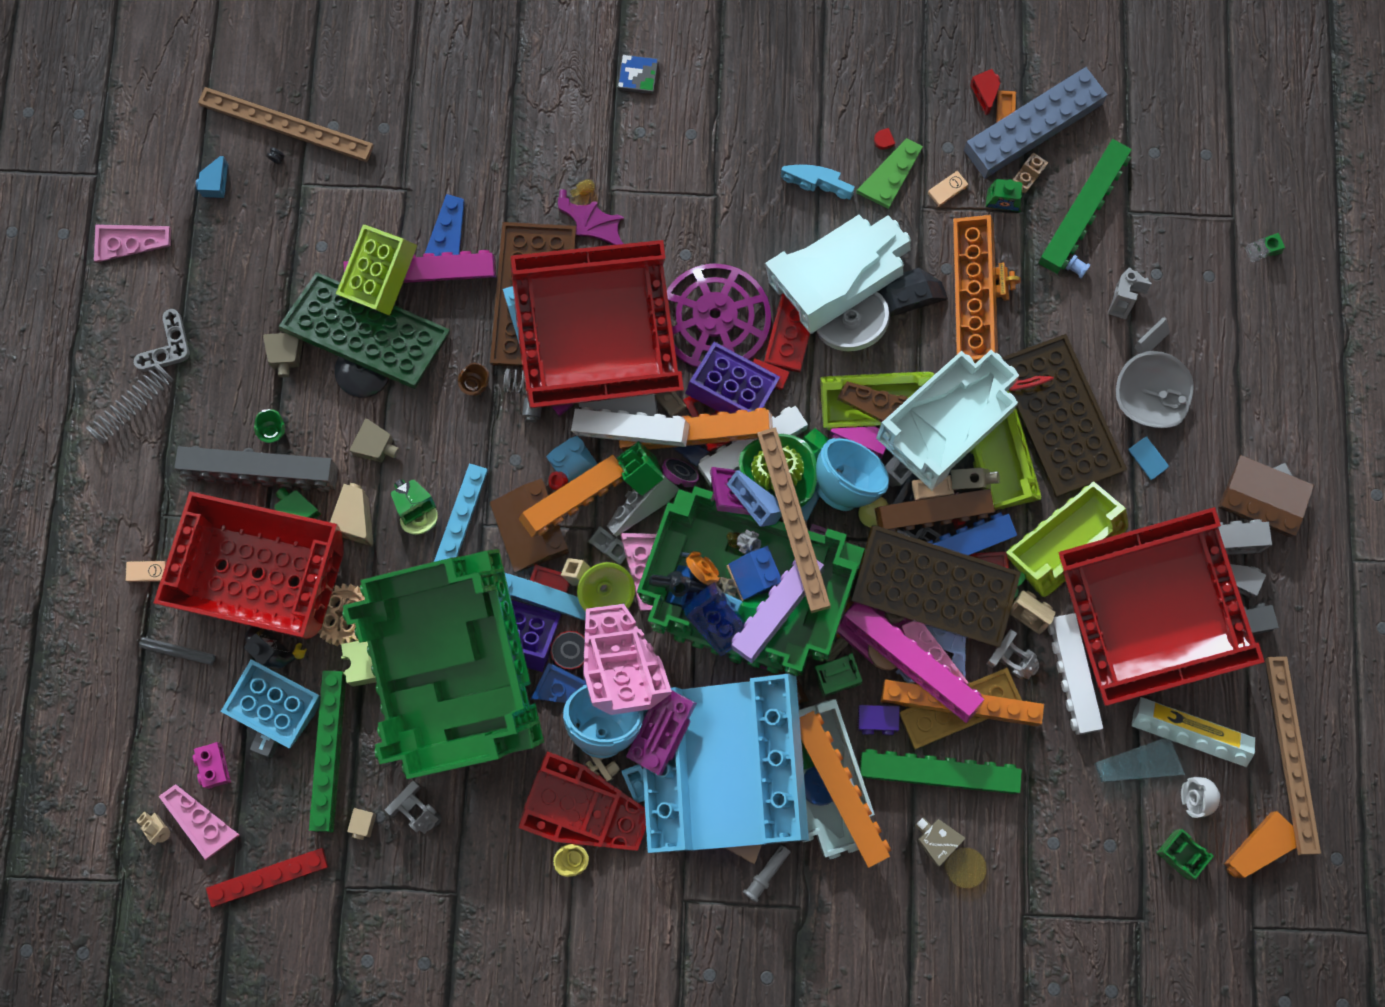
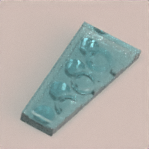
[1094,738,1184,782]

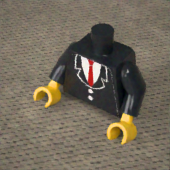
[244,626,307,668]

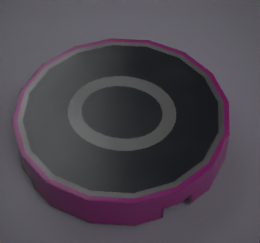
[662,458,699,487]

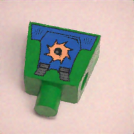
[985,179,1023,212]

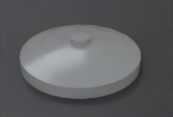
[816,292,889,351]

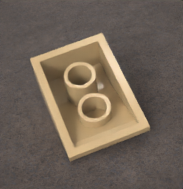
[1010,591,1056,635]

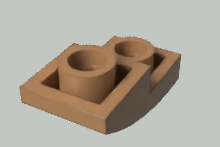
[1012,153,1048,194]

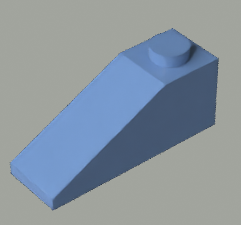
[727,470,782,527]

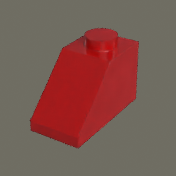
[970,69,1001,115]

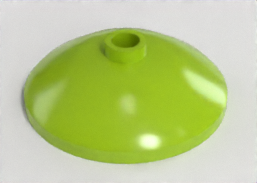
[577,562,635,612]

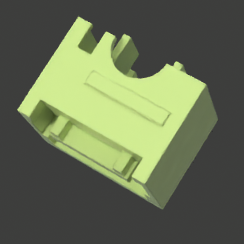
[341,641,376,686]

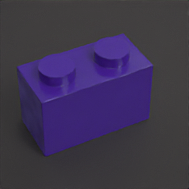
[858,705,899,736]

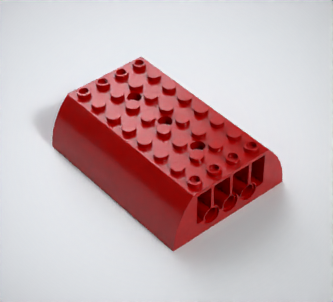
[154,492,344,639]

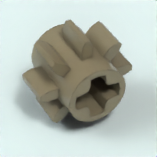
[712,577,738,600]

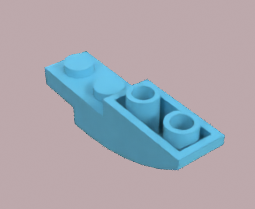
[781,165,855,200]

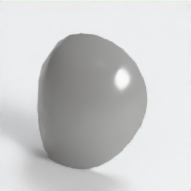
[1116,351,1194,428]

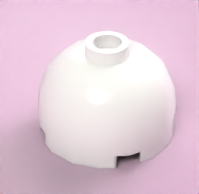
[1181,777,1220,818]

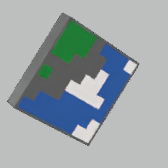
[617,54,658,94]

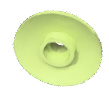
[400,508,438,535]

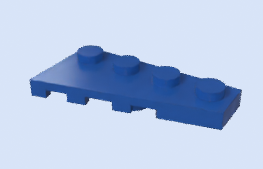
[425,194,465,256]

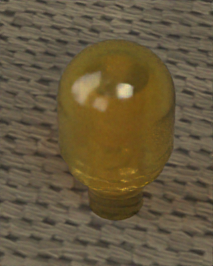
[570,179,595,197]
[726,532,740,550]

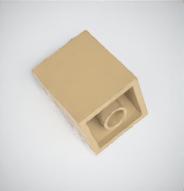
[330,483,373,546]

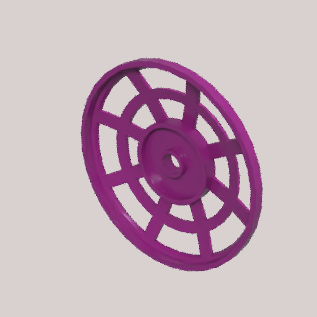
[667,264,771,369]

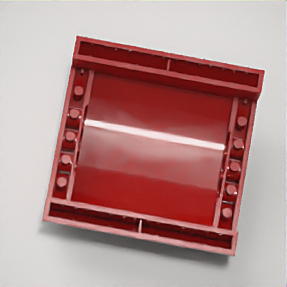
[511,240,684,408]
[1058,507,1265,706]

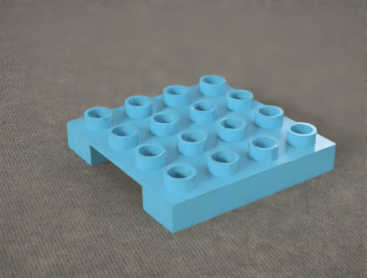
[642,674,809,853]

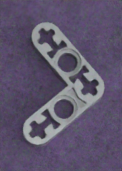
[134,309,190,372]

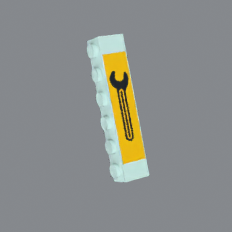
[1132,697,1255,767]

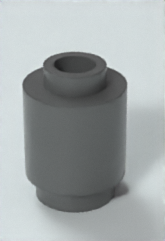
[522,396,542,423]

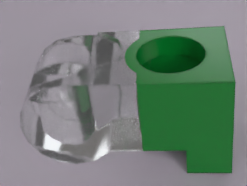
[1245,233,1285,262]

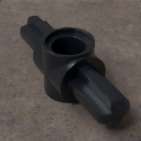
[649,571,706,597]

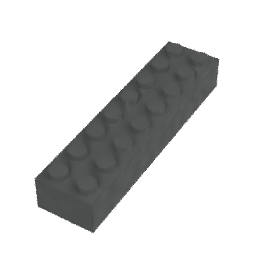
[174,446,339,492]

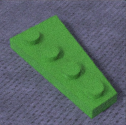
[856,138,923,209]

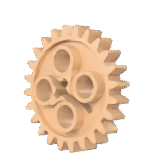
[318,583,365,646]

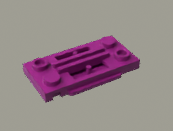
[626,689,697,776]

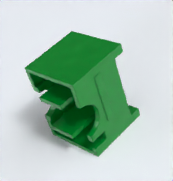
[617,441,664,496]
[813,654,863,698]
[1156,829,1214,880]

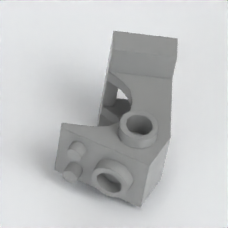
[1108,268,1152,319]
[987,629,1039,680]
[385,781,439,834]

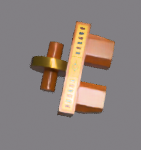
[995,262,1021,301]

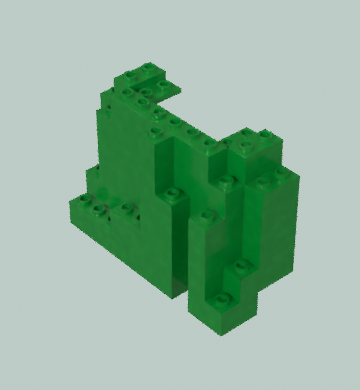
[637,486,865,678]
[342,549,544,779]

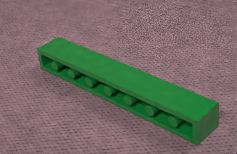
[1038,139,1132,274]
[309,671,346,833]
[859,749,1022,794]

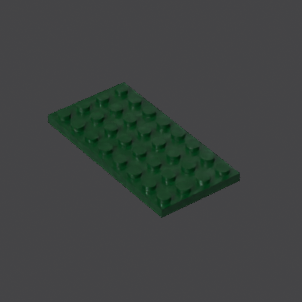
[279,272,450,389]

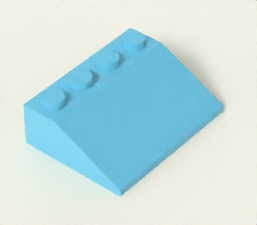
[221,659,320,748]

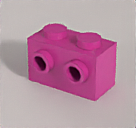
[193,742,231,789]

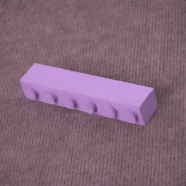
[732,560,824,663]

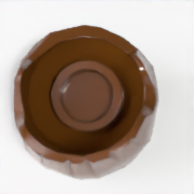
[458,363,489,396]

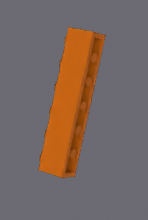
[519,455,625,537]

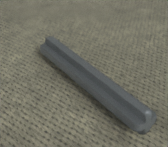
[139,637,216,665]

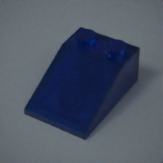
[683,582,745,657]

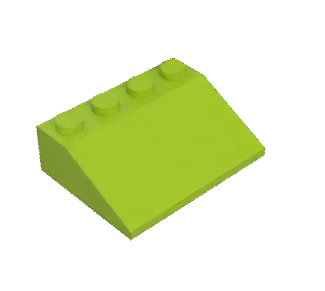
[336,224,417,315]

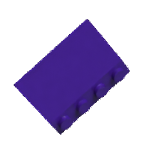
[685,342,780,414]
[511,600,561,672]

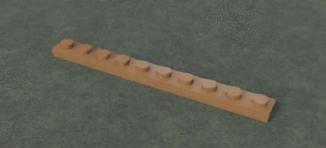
[198,87,374,162]
[757,427,831,613]
[1265,657,1321,856]

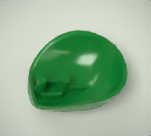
[739,434,817,508]

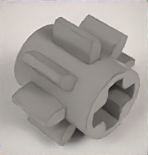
[737,530,761,554]

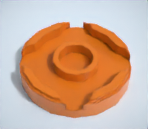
[686,551,720,586]

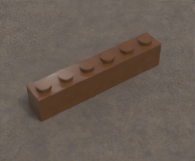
[874,489,995,532]

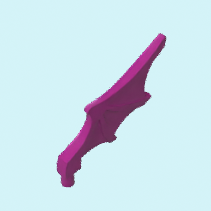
[558,189,624,245]

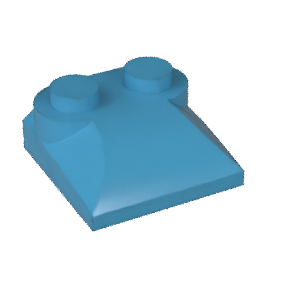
[546,436,597,483]

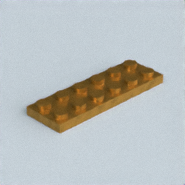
[899,668,1022,750]

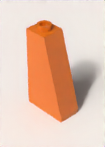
[1224,811,1297,878]

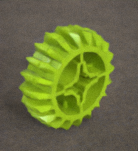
[751,446,804,492]

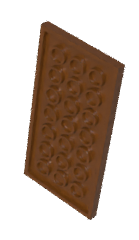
[490,222,577,367]

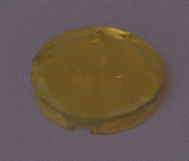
[946,848,986,888]

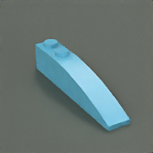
[505,573,586,621]

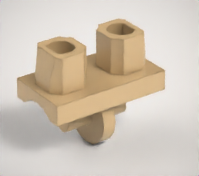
[586,756,620,782]
[137,812,170,845]

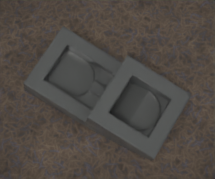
[587,526,626,565]

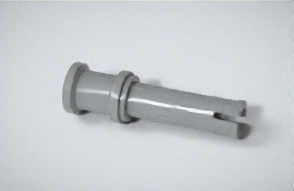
[743,845,791,903]

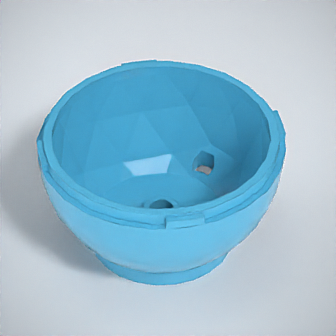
[816,438,889,511]
[563,685,643,758]

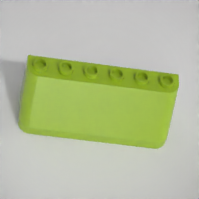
[820,372,935,430]
[970,391,1041,510]
[1006,482,1129,597]

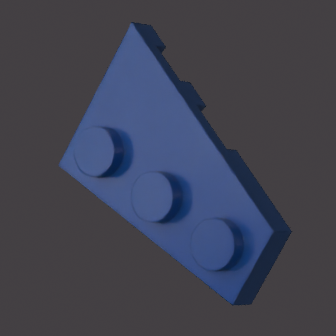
[532,663,586,703]

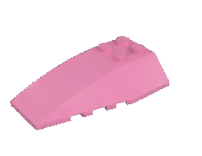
[584,604,671,715]

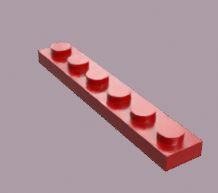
[206,848,329,907]

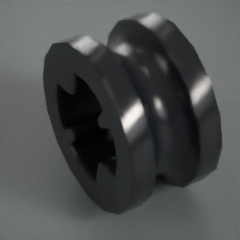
[266,147,285,164]

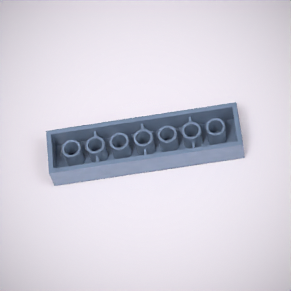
[964,67,1108,178]

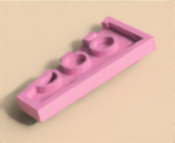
[94,225,171,263]
[621,533,657,611]
[901,621,968,684]
[159,784,240,860]

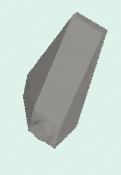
[607,471,679,537]

